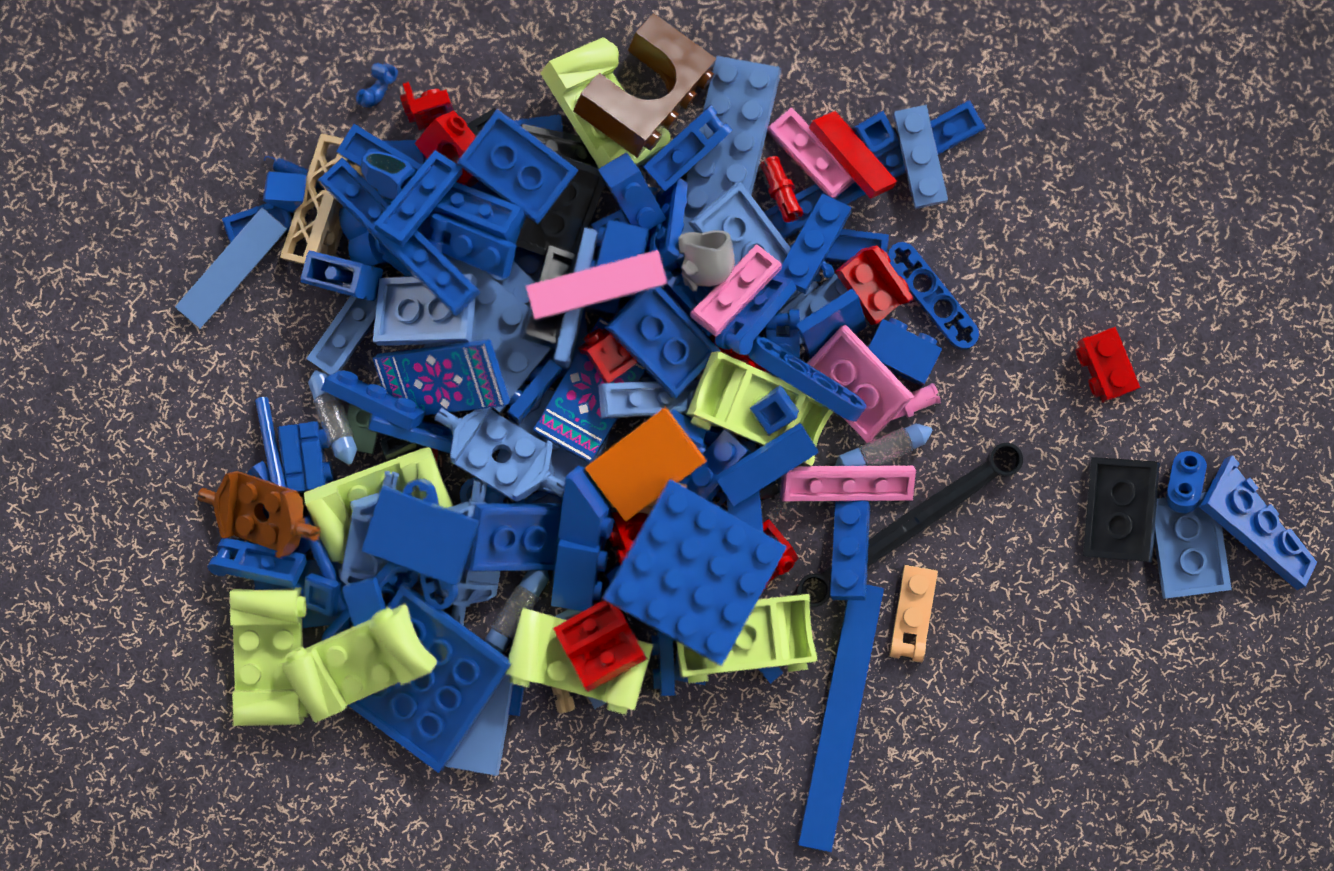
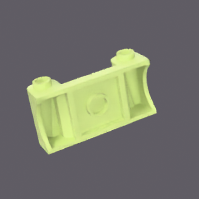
[540,38,671,168]
[686,352,833,466]
[304,447,454,564]
[230,587,309,726]
[676,594,817,683]
[282,604,437,723]
[505,608,653,715]

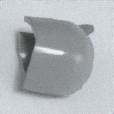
[679,230,735,291]

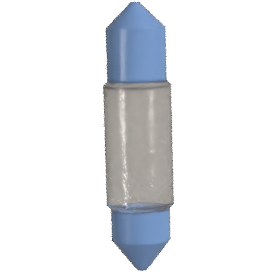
[308,370,357,465]
[835,423,933,466]
[485,570,550,653]

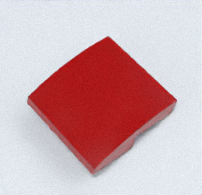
[553,600,647,692]

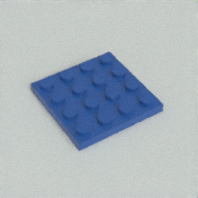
[602,479,787,666]
[348,585,511,773]

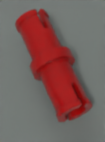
[760,156,804,222]

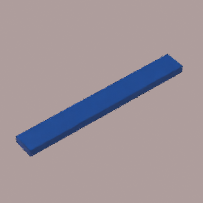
[764,100,985,239]
[798,585,884,852]

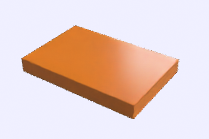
[585,406,706,521]

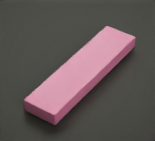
[526,250,667,320]
[780,466,916,502]

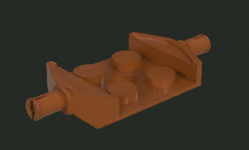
[197,471,320,558]

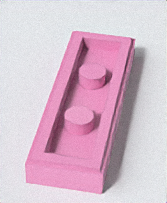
[767,107,855,199]
[691,244,782,337]

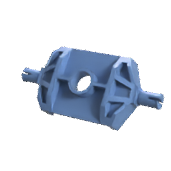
[435,408,565,502]
[337,471,408,594]
[430,479,501,625]

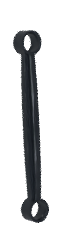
[797,443,1023,607]

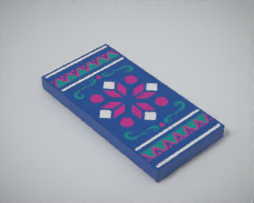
[533,317,646,464]
[372,339,510,415]

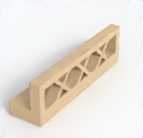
[280,134,362,265]

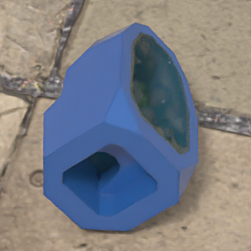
[361,152,416,201]

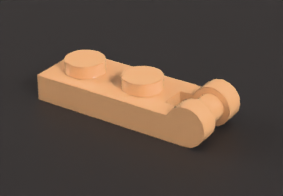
[889,565,938,663]

